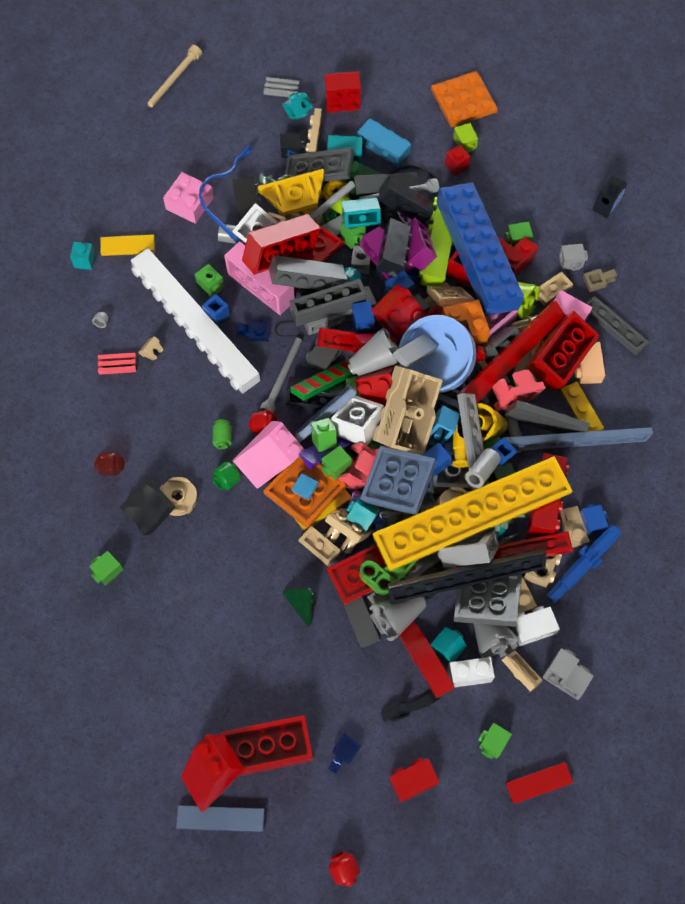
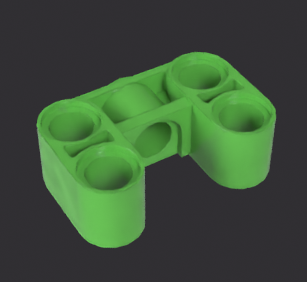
[359,559,419,596]

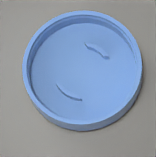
[399,315,476,393]

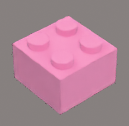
[163,172,214,224]

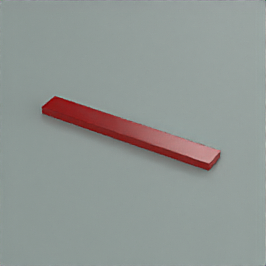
[459,301,565,404]

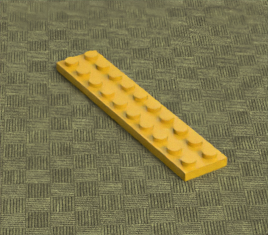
[373,456,573,572]

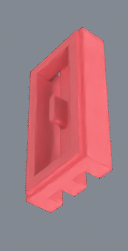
[98,353,136,375]

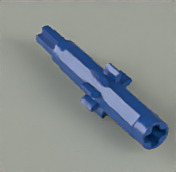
[546,525,622,604]

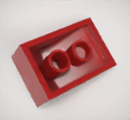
[181,734,244,812]

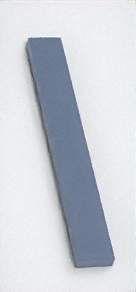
[505,427,653,451]

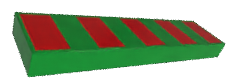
[291,361,356,400]

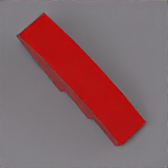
[399,621,455,698]

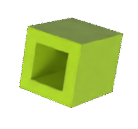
[453,123,478,153]

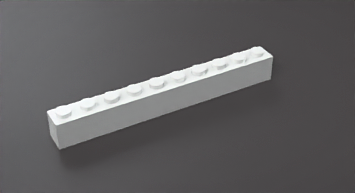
[131,249,260,394]

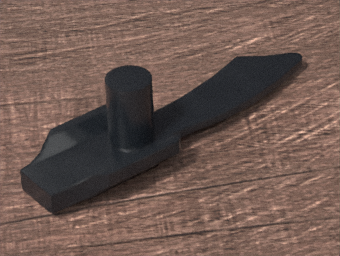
[381,693,440,722]

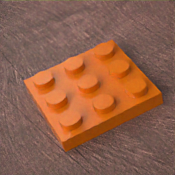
[431,71,498,127]
[263,456,346,529]

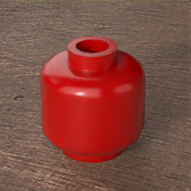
[249,410,278,435]
[328,851,360,887]

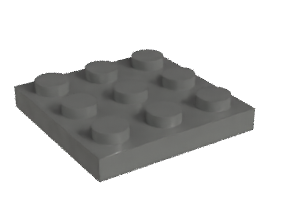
[454,574,522,627]

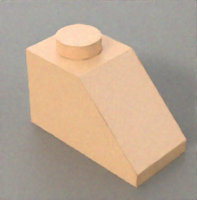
[575,342,605,384]

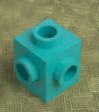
[282,92,313,119]

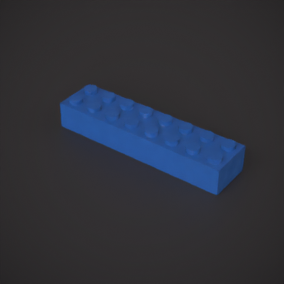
[436,183,524,316]

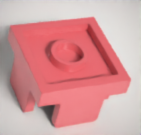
[492,370,545,411]
[338,442,379,491]

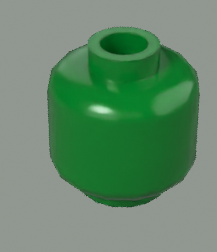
[212,461,241,490]

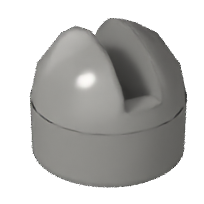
[92,312,109,328]

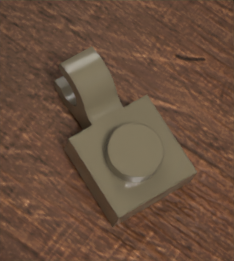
[583,269,617,292]

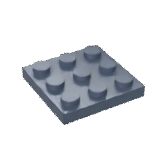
[360,446,437,515]

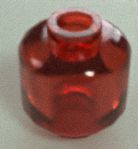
[94,451,125,476]

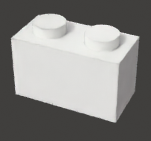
[511,606,560,646]
[448,657,495,687]

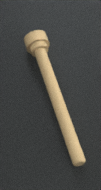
[147,45,202,107]

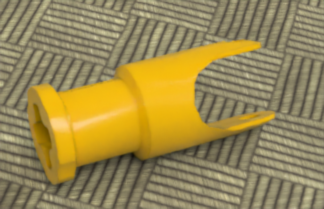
[452,424,468,468]

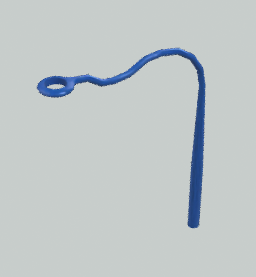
[199,145,252,245]

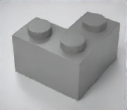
[542,648,593,700]

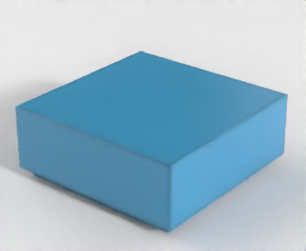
[292,473,319,500]

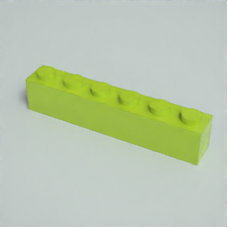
[418,197,452,286]

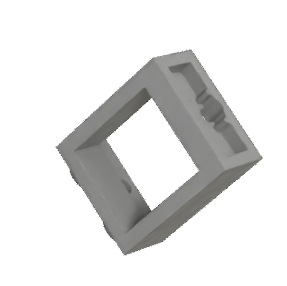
[438,529,499,567]

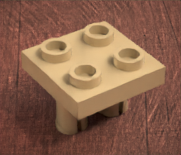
[325,508,373,554]

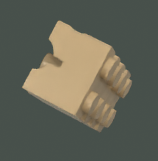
[372,365,443,455]

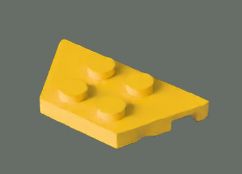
[258,169,324,216]

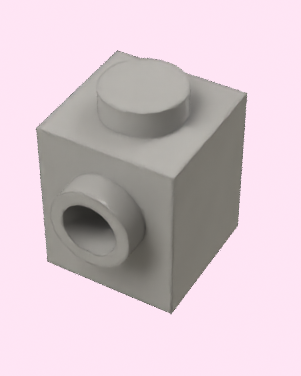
[559,244,588,271]

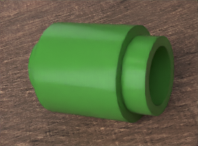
[212,419,232,449]

